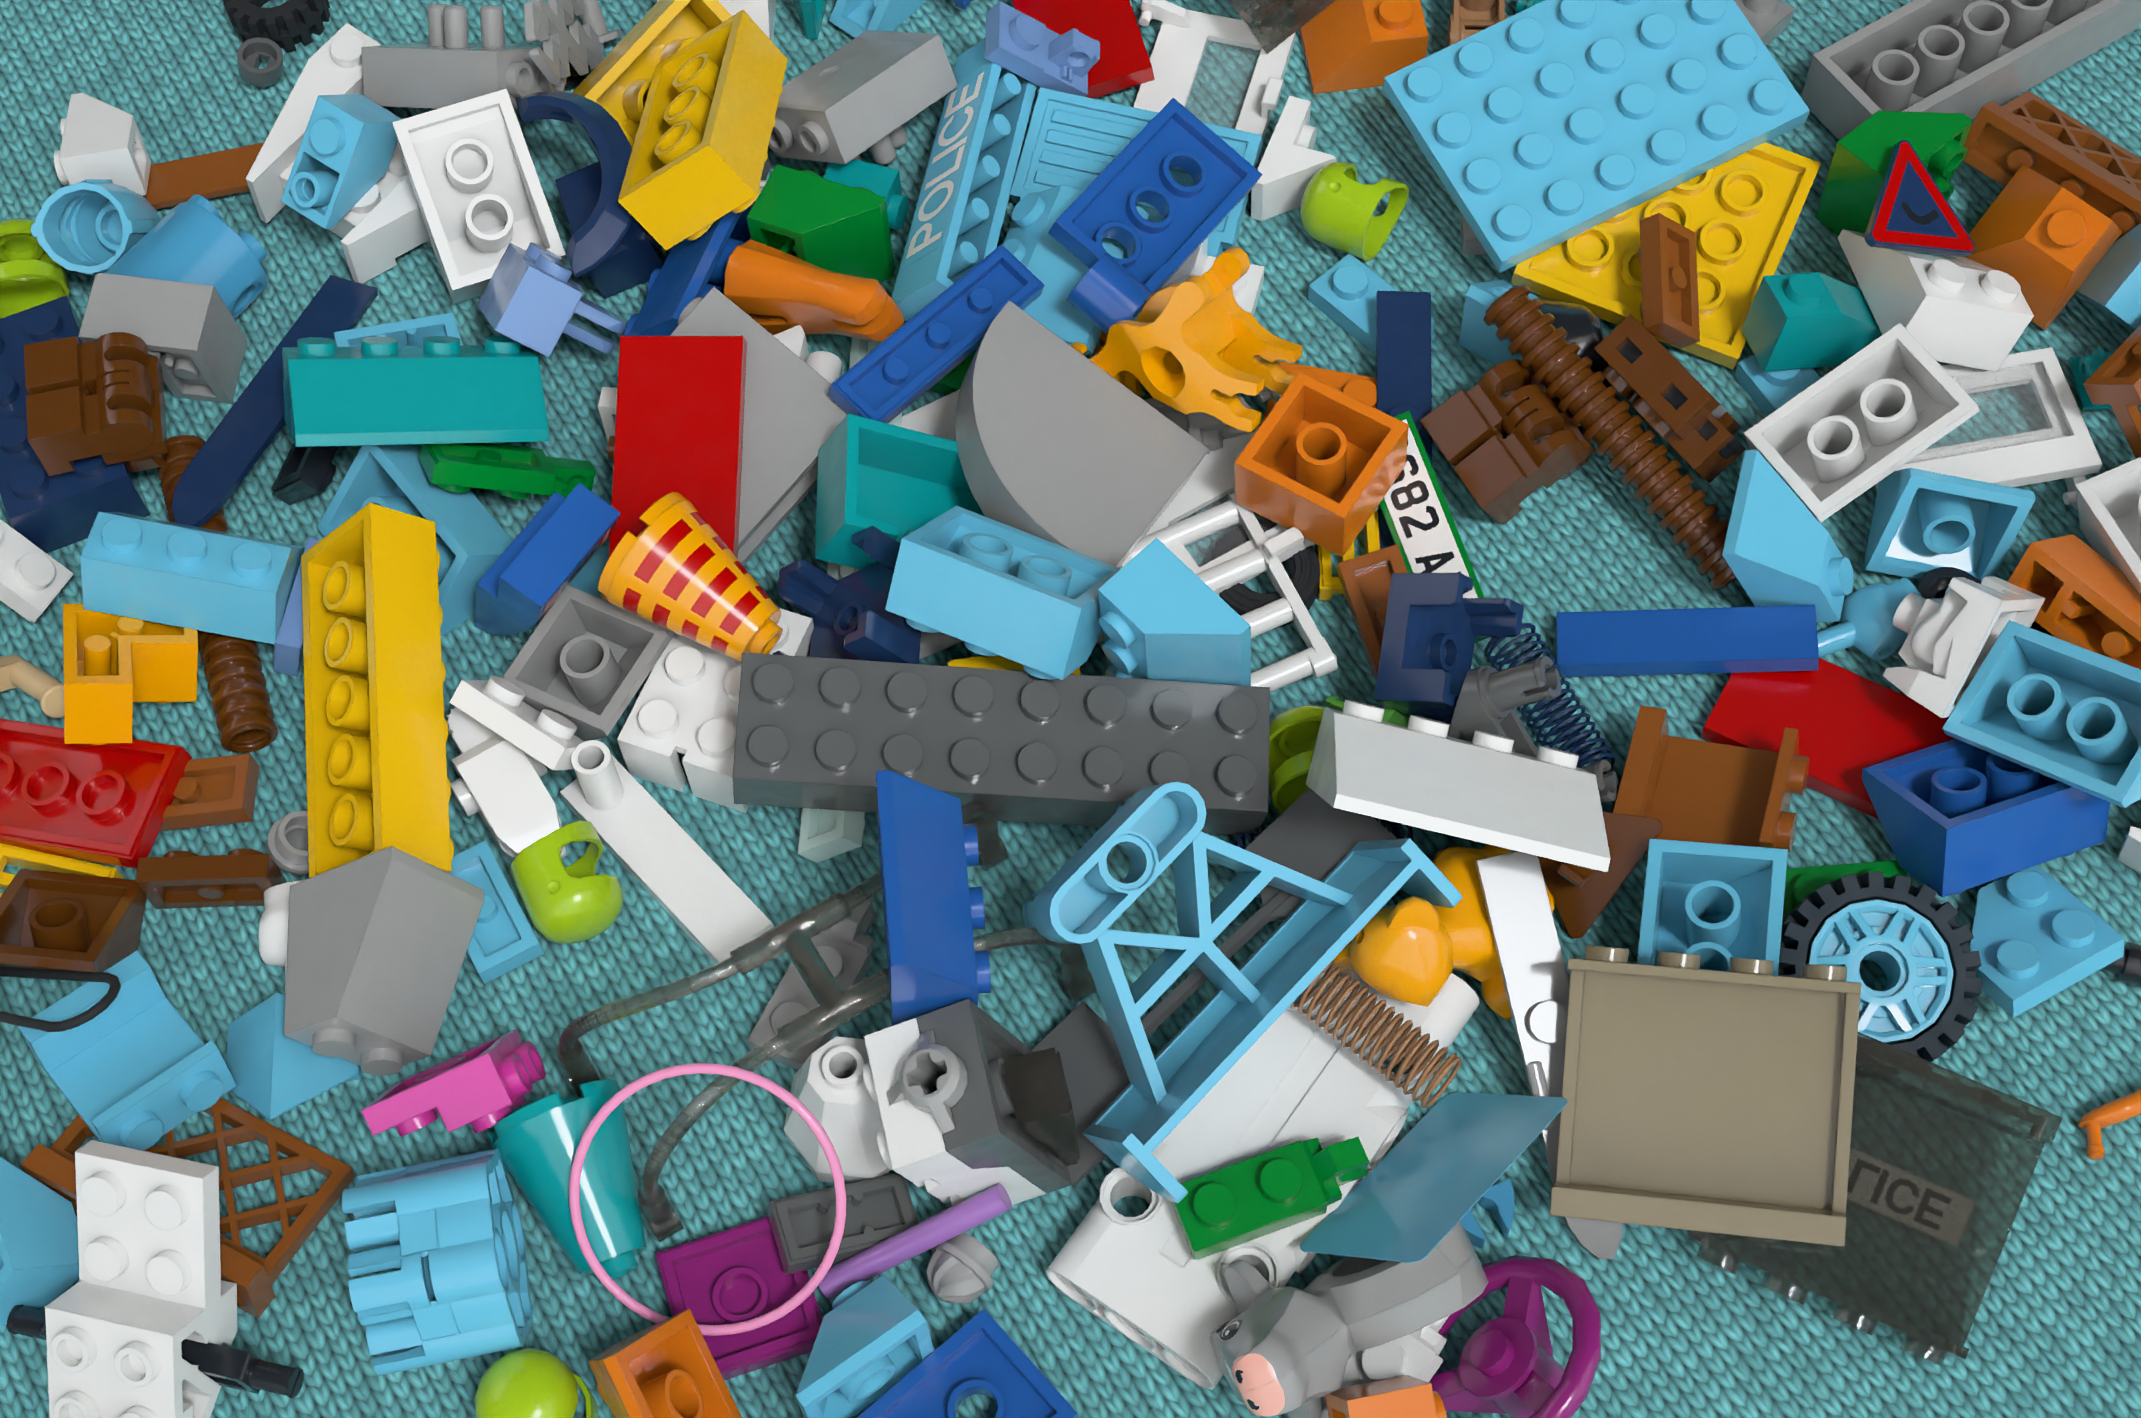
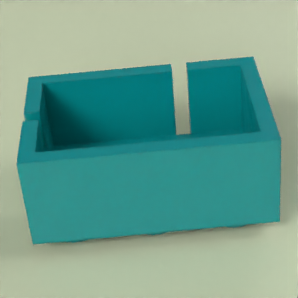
[815,413,985,569]

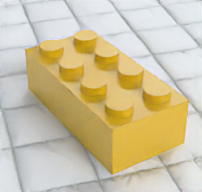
[618,10,788,250]

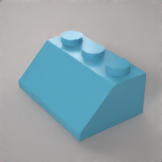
[1002,184,1149,356]
[317,444,513,637]
[885,506,1120,680]
[80,512,305,644]
[1098,538,1251,686]
[1942,620,2141,808]
[1637,839,1788,975]

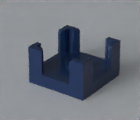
[773,526,921,664]
[1374,573,1524,728]

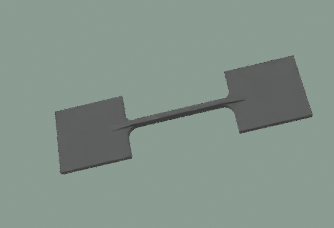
[1032,788,1397,1187]

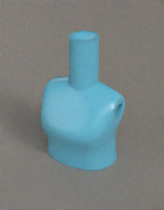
[1817,577,1922,660]

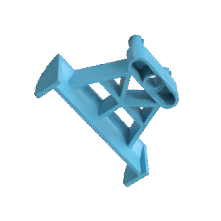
[1022,782,1463,1204]

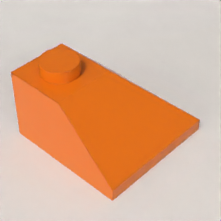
[1295,0,1429,94]
[1965,164,2122,331]
[588,1308,742,1418]

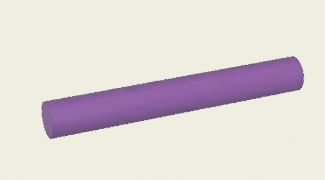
[819,1183,1012,1299]

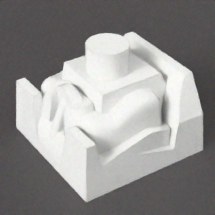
[1883,576,2046,718]

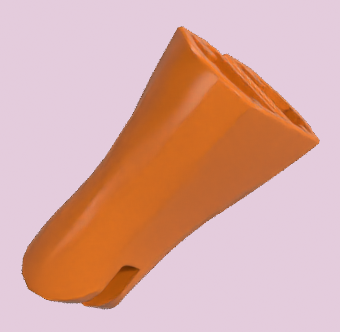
[723,239,904,342]

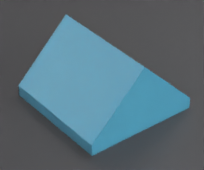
[1864,468,2036,581]

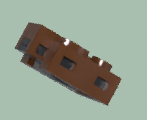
[1594,313,1746,483]

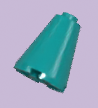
[487,1079,646,1284]

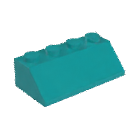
[282,335,548,447]

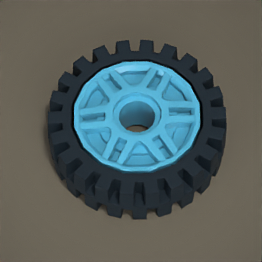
[1778,872,1982,1079]

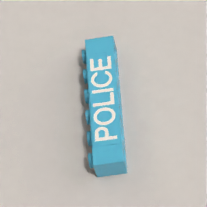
[891,39,1037,322]

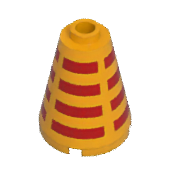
[598,492,783,663]

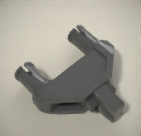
[1447,656,1619,803]

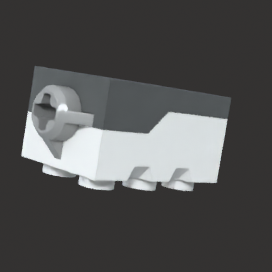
[863,999,1072,1206]

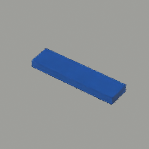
[828,244,1045,424]
[1556,605,1819,677]

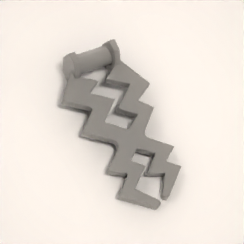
[524,0,623,85]

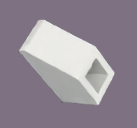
[54,93,151,196]

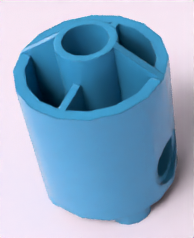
[105,194,268,319]

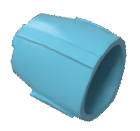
[30,179,162,276]

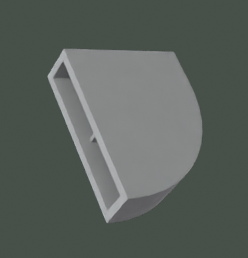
[670,287,847,566]
[956,301,1209,568]

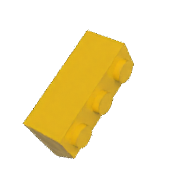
[572,0,732,148]

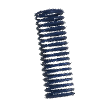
[1484,623,1615,774]

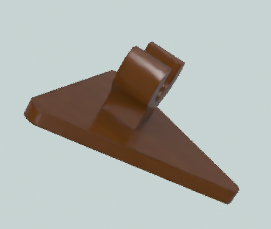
[1538,812,1663,938]

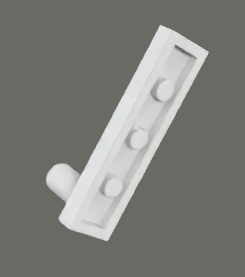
[560,740,775,974]

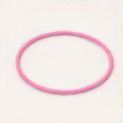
[569,1063,846,1336]

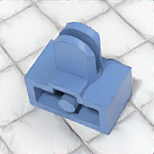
[477,242,627,357]

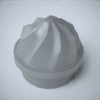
[266,811,309,877]
[926,1232,999,1304]

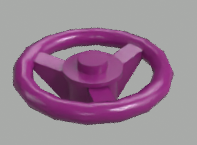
[1429,1255,1601,1418]

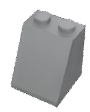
[284,846,484,1076]

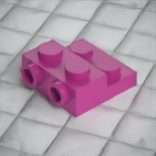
[361,1029,546,1137]

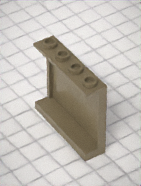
[1550,945,1862,1247]

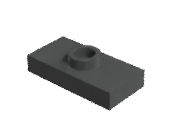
[767,1173,918,1275]

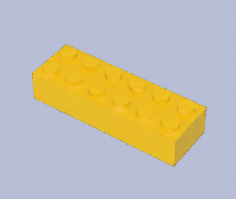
[301,502,454,878]

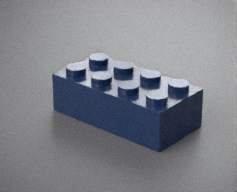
[0,295,150,553]

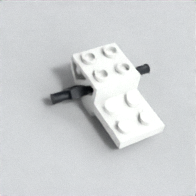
[7,1140,304,1418]

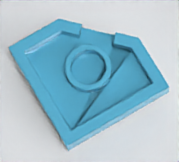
[1970,865,2124,1018]

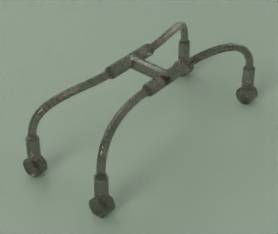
[556,801,1097,1243]

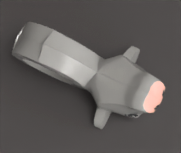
[1209,1221,1489,1418]

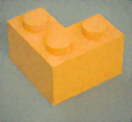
[63,603,198,745]

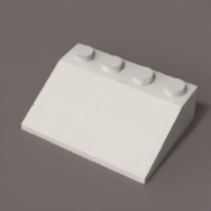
[1306,699,1611,872]

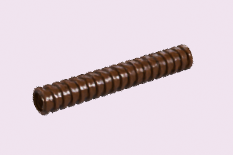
[1483,284,1737,590]
[157,435,278,753]

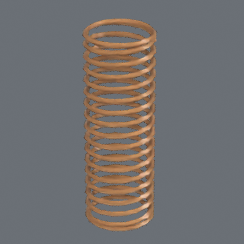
[1290,960,1462,1108]

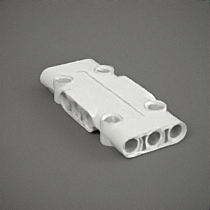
[1045,967,1480,1390]

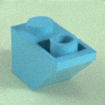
[280,94,402,229]

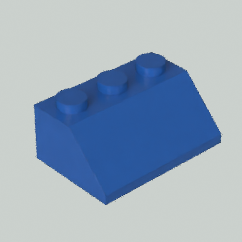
[624,201,755,336]
[1862,739,2110,898]
[876,770,991,1026]

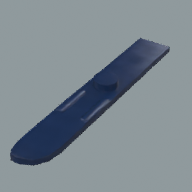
[172,275,378,527]
[1376,291,1432,549]

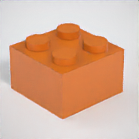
[1234,371,1409,557]

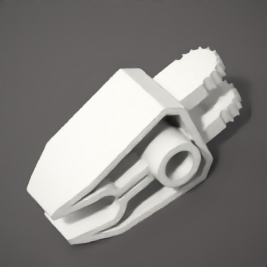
[446,707,567,861]

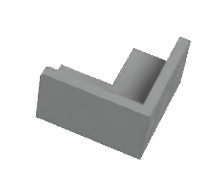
[78,273,247,404]

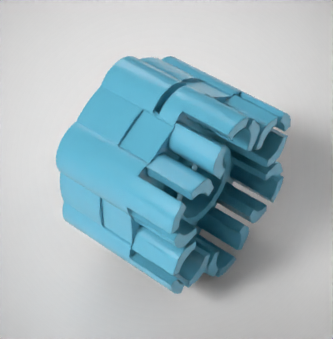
[342,1148,533,1376]

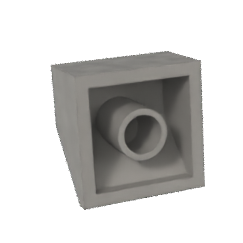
[502,585,675,741]

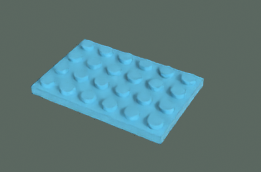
[1383,0,1810,273]

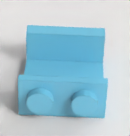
[18,951,237,1151]

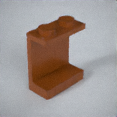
[1613,705,1810,854]

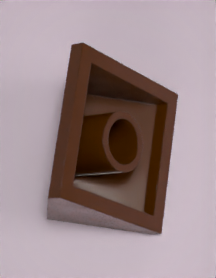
[0,869,146,973]

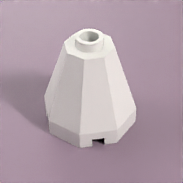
[784,1036,891,1184]

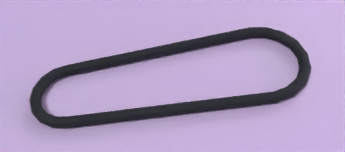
[0,968,121,1032]

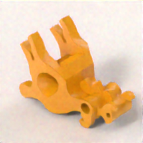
[1069,246,1303,432]

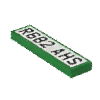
[1380,411,1489,643]

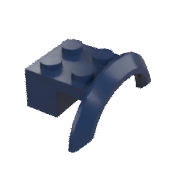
[515,91,665,299]

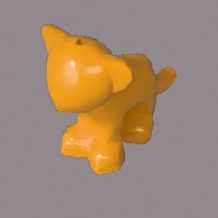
[1333,844,1554,1021]

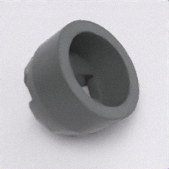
[237,37,284,88]

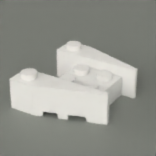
[245,23,432,284]

